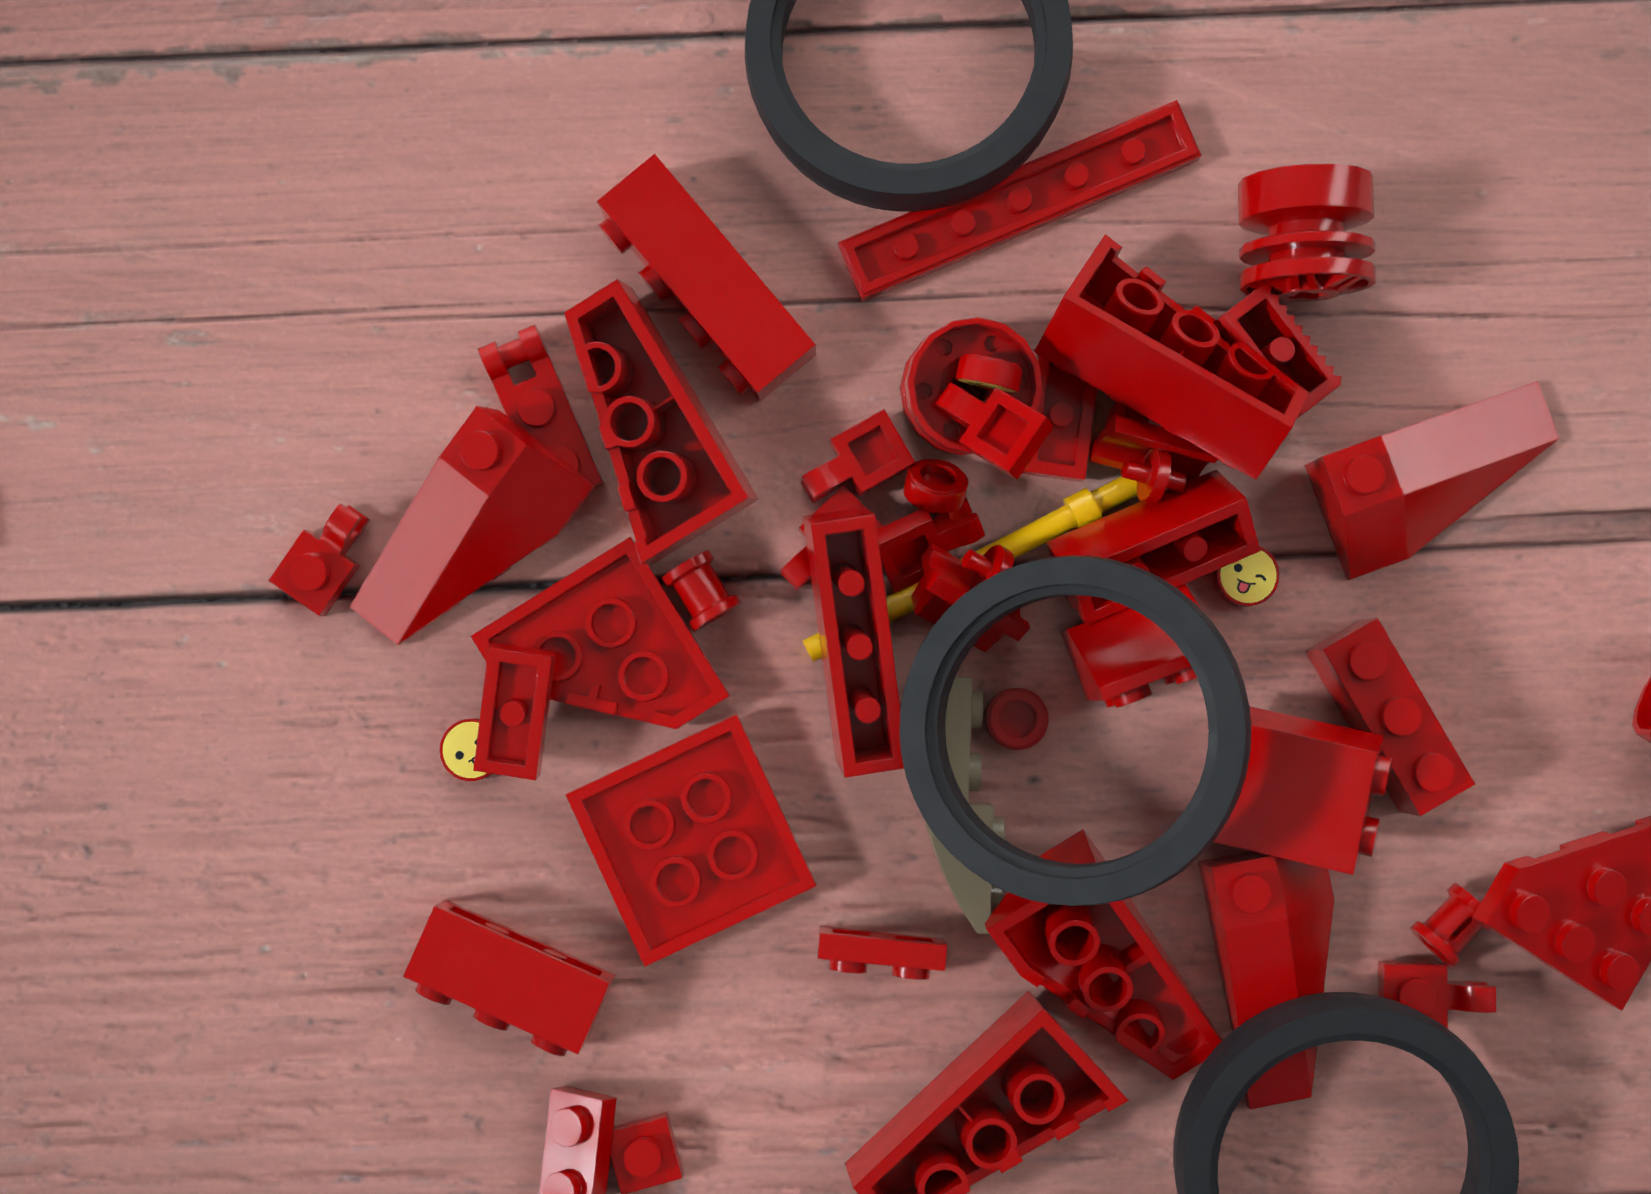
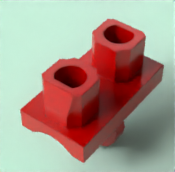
[1090,402,1219,504]
[911,543,1030,652]

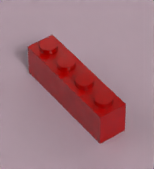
[597,153,816,402]
[803,507,904,778]

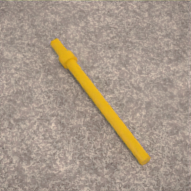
[802,476,1137,662]

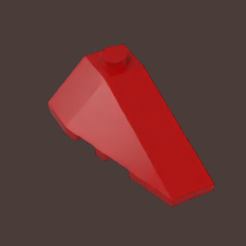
[1304,381,1560,580]

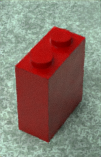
[1213,706,1392,875]

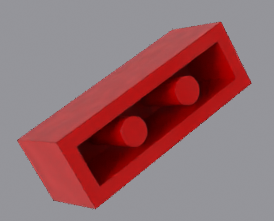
[1045,469,1261,625]
[1305,618,1475,816]
[403,900,616,1056]

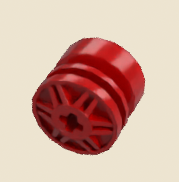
[1238,164,1376,302]
[899,317,1043,456]

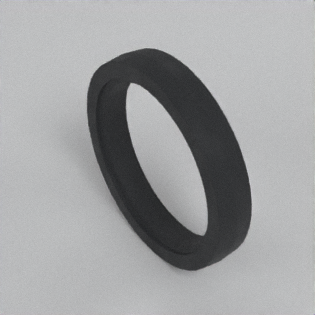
[745,0,1073,212]
[899,555,1251,906]
[1173,992,1519,1194]

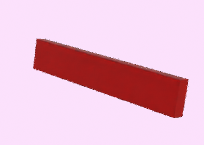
[838,100,1202,303]

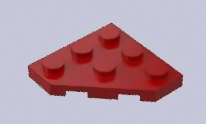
[470,537,730,729]
[1472,816,1651,1011]

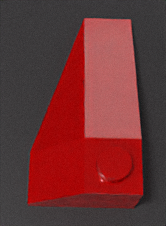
[350,406,595,645]
[985,829,1223,1080]
[1198,851,1335,1110]

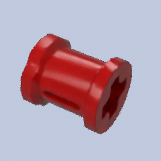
[662,549,741,632]
[1410,883,1491,968]

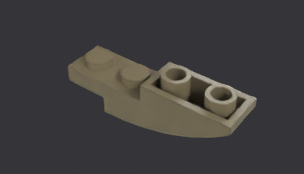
[925,677,1005,934]

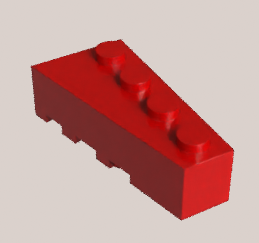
[1034,234,1309,480]
[564,279,759,564]
[845,991,1129,1194]

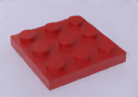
[565,714,817,967]

